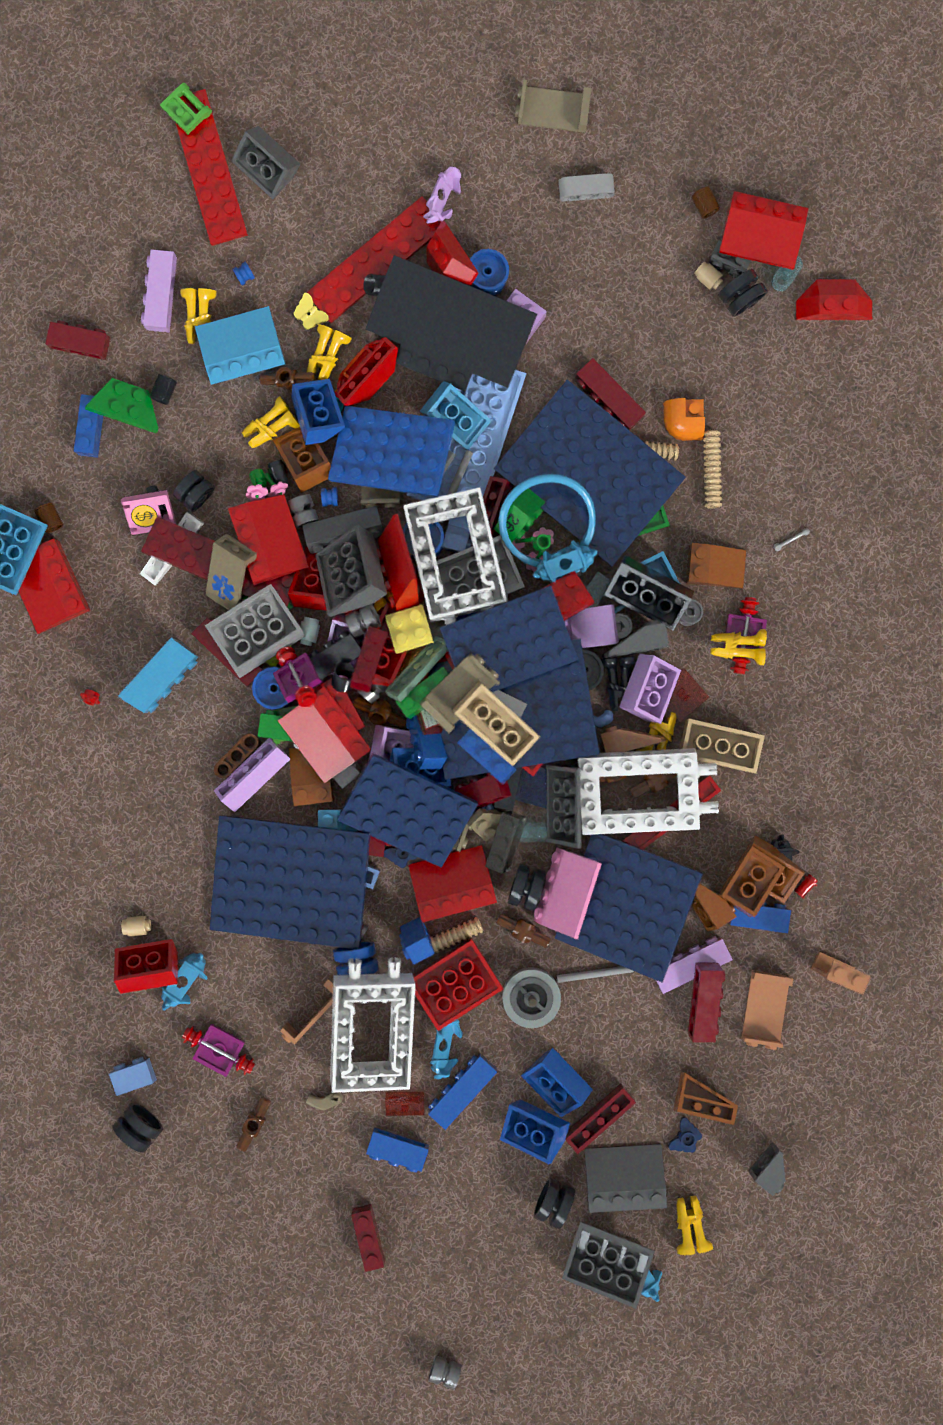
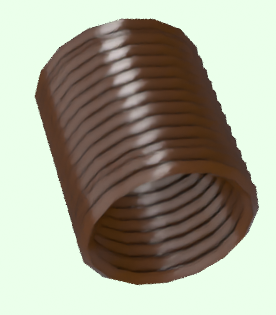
[691,186,720,219]
[34,502,63,533]

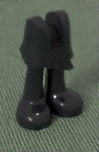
[601,657,637,711]

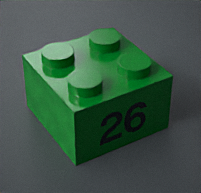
[493,488,545,542]

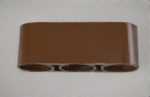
[214,733,261,778]

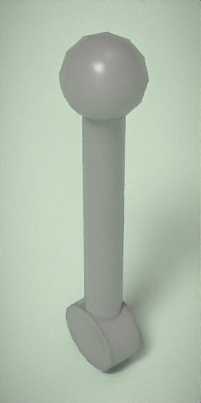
[773,528,810,551]

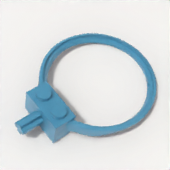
[499,474,596,578]

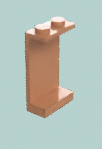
[811,951,871,995]
[741,970,793,1050]
[281,974,334,1045]

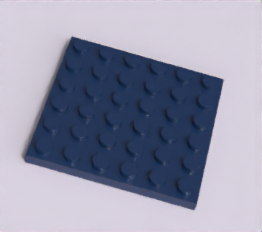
[555,834,703,983]

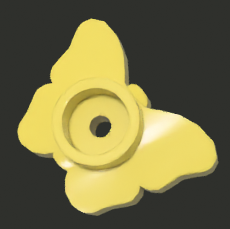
[294,293,329,329]

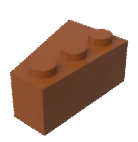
[673,1072,738,1125]

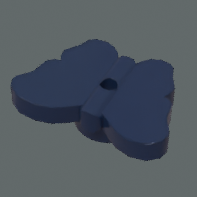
[384,847,417,868]
[668,1116,702,1153]

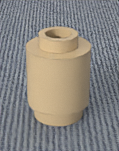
[694,262,723,290]
[121,916,151,936]

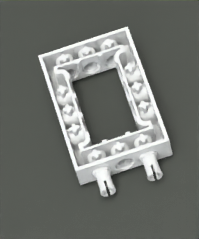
[403,488,507,625]
[578,748,719,835]
[330,957,415,1093]

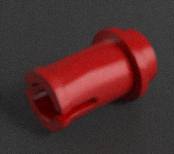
[794,874,818,899]

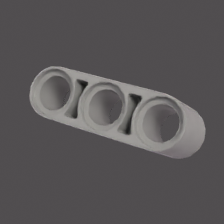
[558,173,615,202]

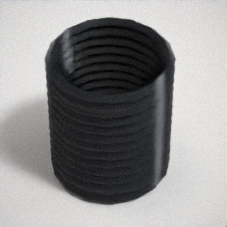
[363,274,385,296]
[149,374,177,405]
[331,662,355,692]

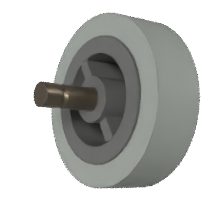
[502,967,561,1028]

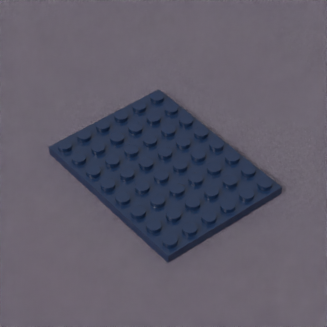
[494,379,686,567]
[428,639,600,780]
[210,815,370,949]

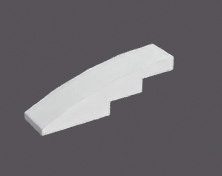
[140,512,204,585]

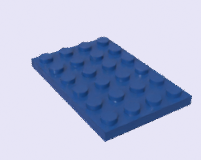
[328,406,455,497]

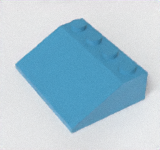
[195,306,286,385]
[0,504,48,596]
[118,638,198,713]

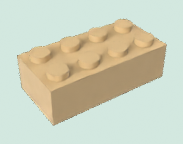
[452,681,539,766]
[679,719,765,773]

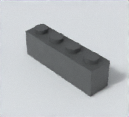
[302,506,383,554]

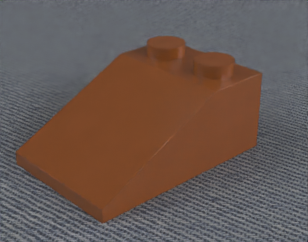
[273,427,331,493]
[686,543,746,589]
[289,748,334,806]
[735,835,805,903]
[718,846,785,917]
[691,884,736,932]

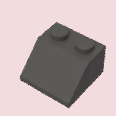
[748,1141,785,1196]

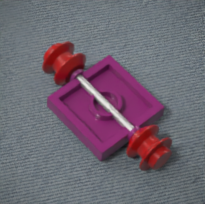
[723,597,767,675]
[273,647,321,707]
[182,1024,255,1077]

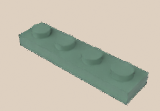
[385,636,448,702]

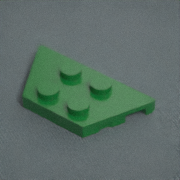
[85,378,159,433]

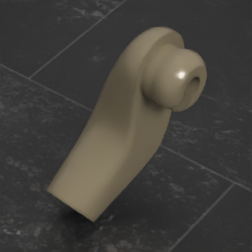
[306,1092,343,1110]

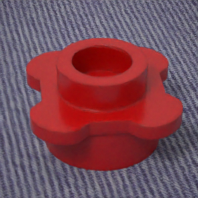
[80,689,100,706]

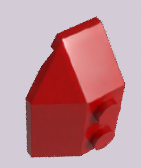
[426,221,479,286]
[796,279,872,320]
[335,336,398,406]

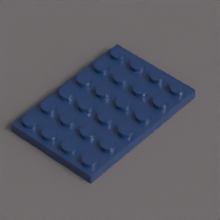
[440,586,578,692]
[337,753,478,868]

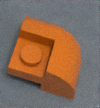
[664,398,705,441]

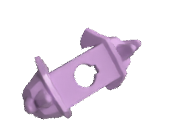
[423,167,461,223]

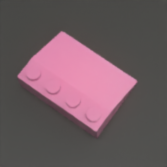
[533,848,601,939]

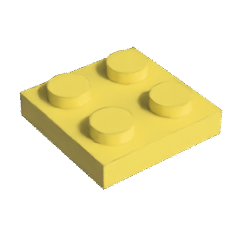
[385,604,434,654]

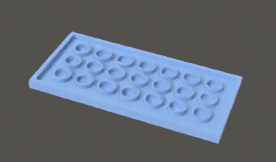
[407,370,526,501]

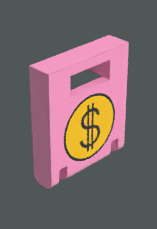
[121,490,176,535]

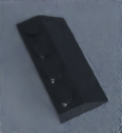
[604,555,694,631]

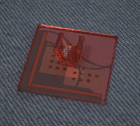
[668,668,709,722]

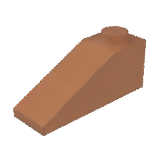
[601,726,666,753]

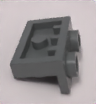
[708,240,751,278]

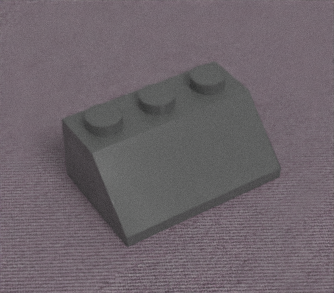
[231,126,300,199]

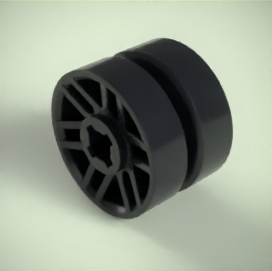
[173,470,215,512]

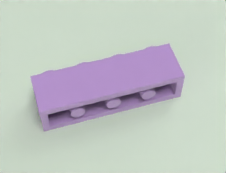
[141,250,177,332]
[214,738,290,812]
[656,936,733,994]

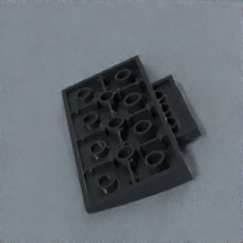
[365,255,538,391]

